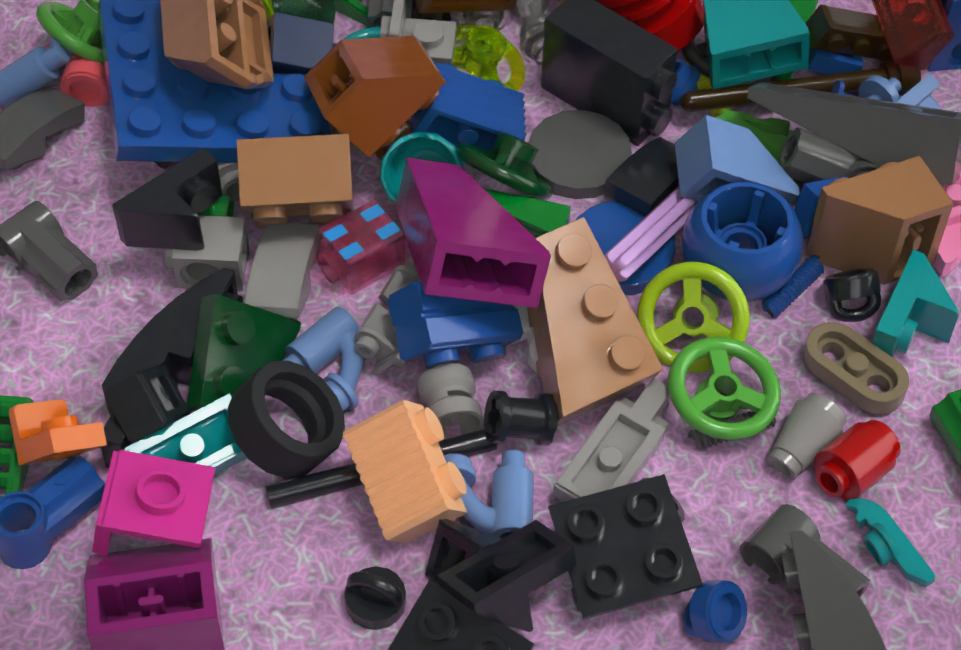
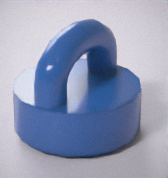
[682,580,747,643]

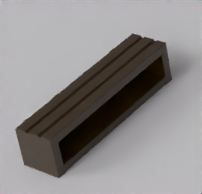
[805,4,931,61]

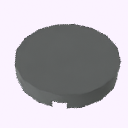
[528,110,632,199]

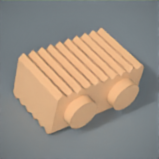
[343,399,467,543]

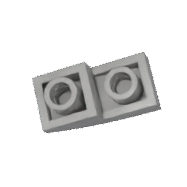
[244,223,322,318]

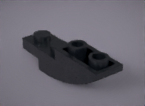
[101,268,243,468]

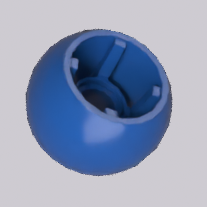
[682,182,803,302]

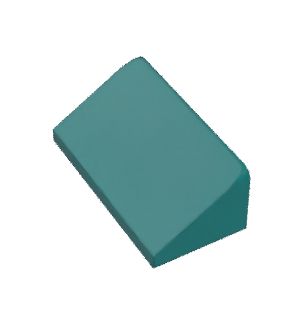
[124,394,247,475]

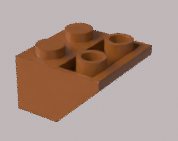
[304,36,446,157]

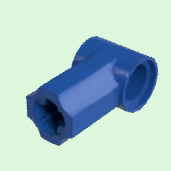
[0,455,106,569]

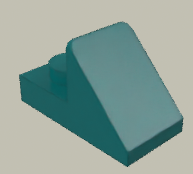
[872,249,959,357]

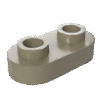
[803,322,909,414]

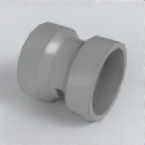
[417,363,484,440]

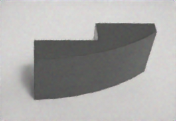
[0,86,85,170]

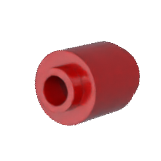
[814,420,901,501]

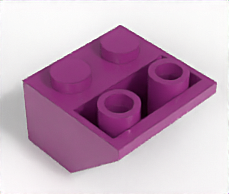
[84,538,225,650]

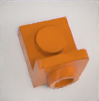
[9,399,107,466]

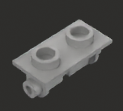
[354,261,420,375]

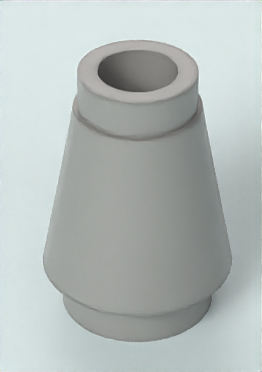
[766,393,847,480]

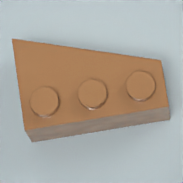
[527,217,664,426]

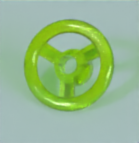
[453,24,526,91]

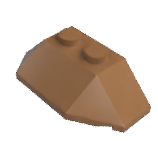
[160,0,274,89]

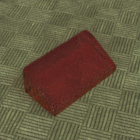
[872,0,954,70]

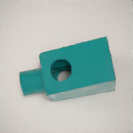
[703,0,810,90]

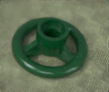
[455,130,553,200]

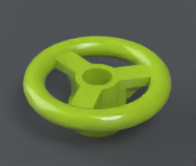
[637,262,750,373]

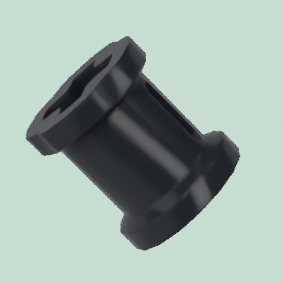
[484,390,558,445]

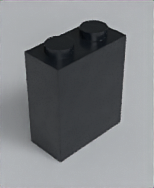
[541,0,678,147]

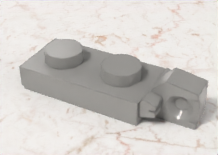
[553,377,670,502]

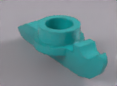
[846,498,935,587]

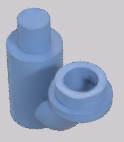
[0,39,74,108]
[283,307,364,412]
[444,449,534,538]

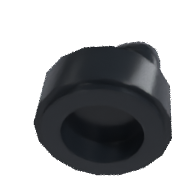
[823,268,881,322]
[344,566,406,630]

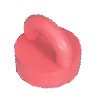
[60,54,109,107]

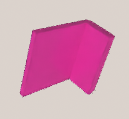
[92,450,215,557]

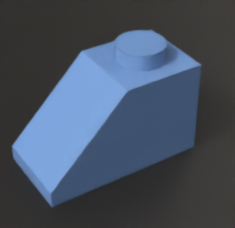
[675,115,800,204]

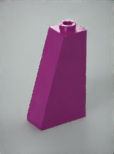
[395,157,551,308]

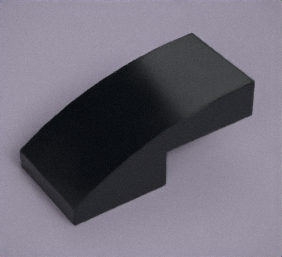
[604,137,679,217]

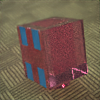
[317,200,406,295]

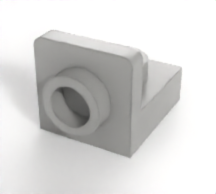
[380,0,457,65]

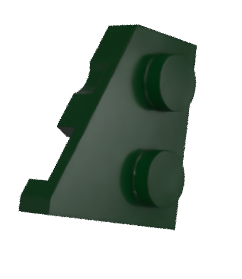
[187,294,301,411]

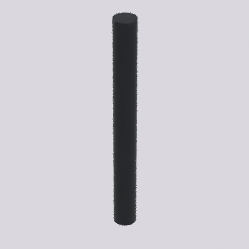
[265,429,497,509]

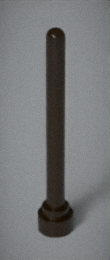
[680,54,921,112]

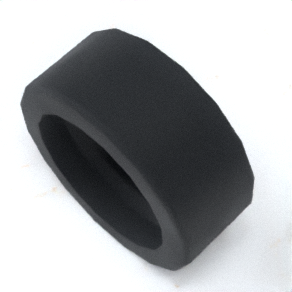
[228,361,345,478]

